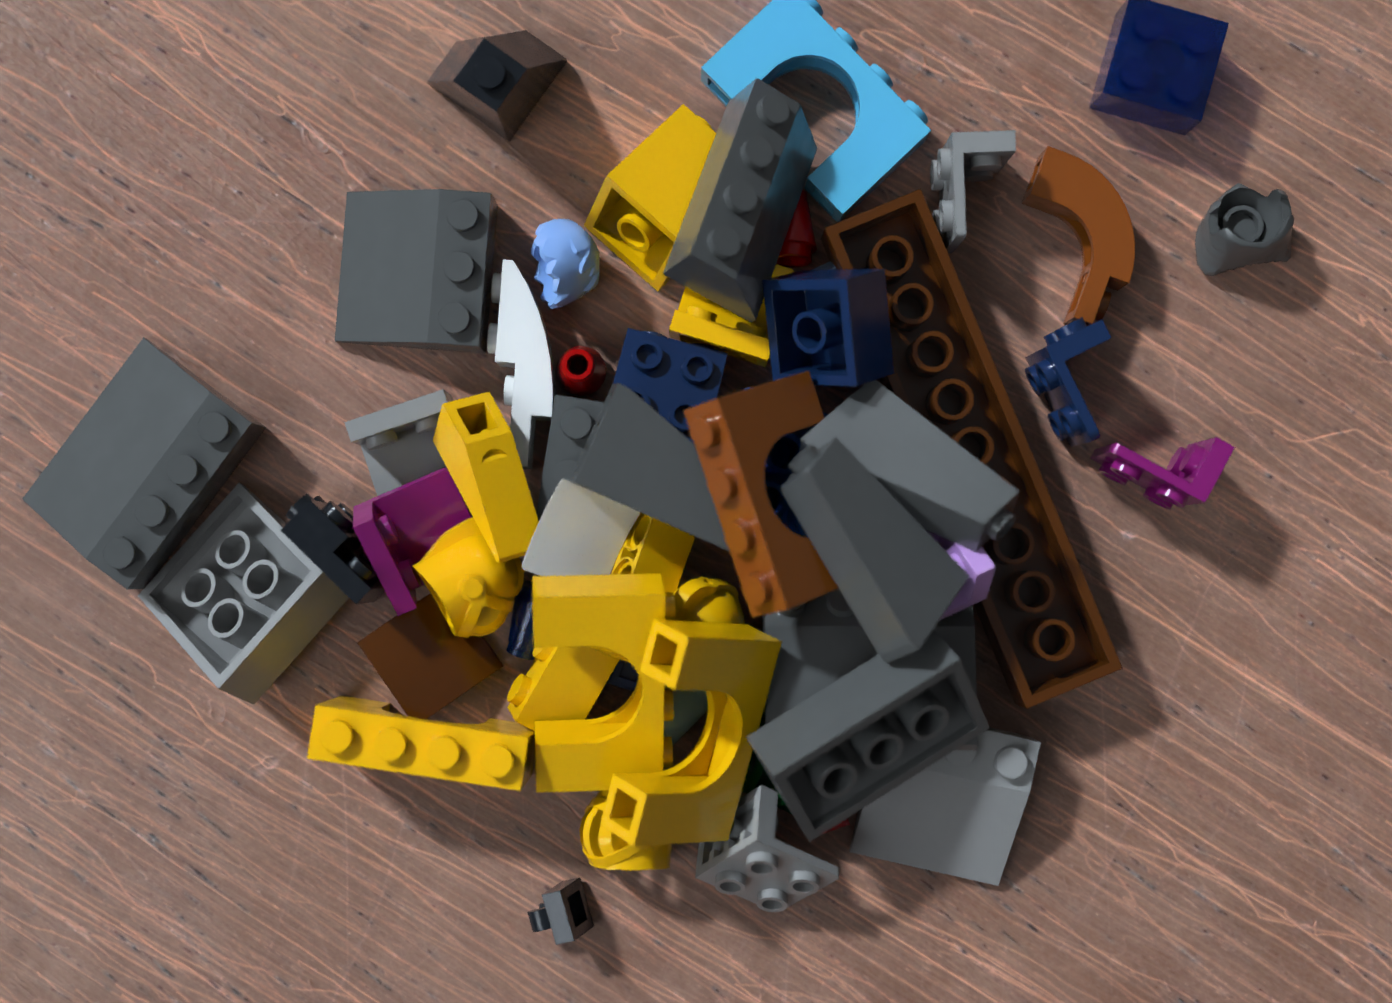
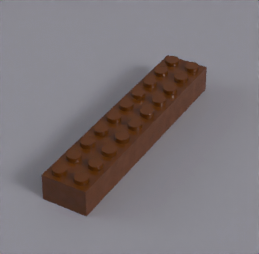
[821,189,1123,709]

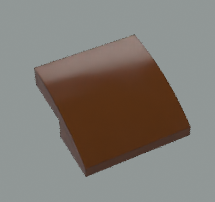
[357,594,504,720]

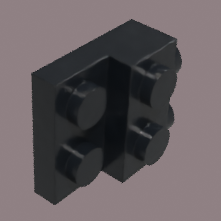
[280,494,385,604]

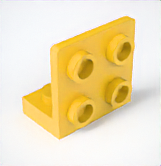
[669,264,794,367]

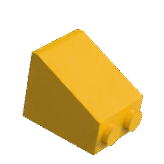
[584,104,716,291]

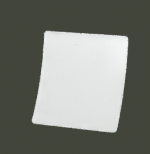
[522,479,641,576]

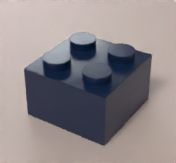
[762,269,894,386]

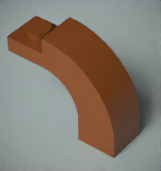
[1021,146,1135,326]

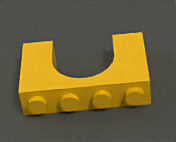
[532,573,675,793]
[600,619,782,846]
[307,696,535,791]

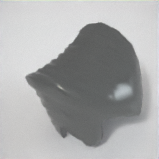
[1195,183,1294,276]

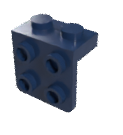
[1025,317,1112,446]
[613,328,728,444]

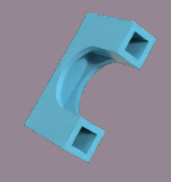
[701,0,931,223]

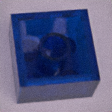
[1089,0,1229,136]

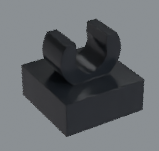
[527,877,594,945]

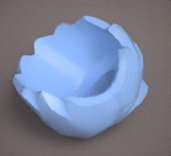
[531,219,600,309]

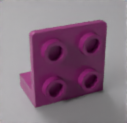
[1090,437,1235,510]
[353,467,472,616]

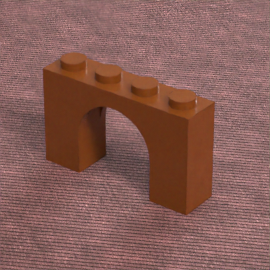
[684,370,839,617]

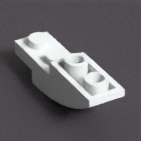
[487,259,557,469]

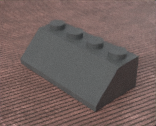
[663,78,817,323]
[746,629,990,842]

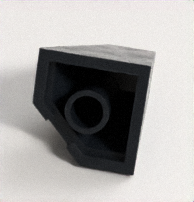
[427,30,567,141]

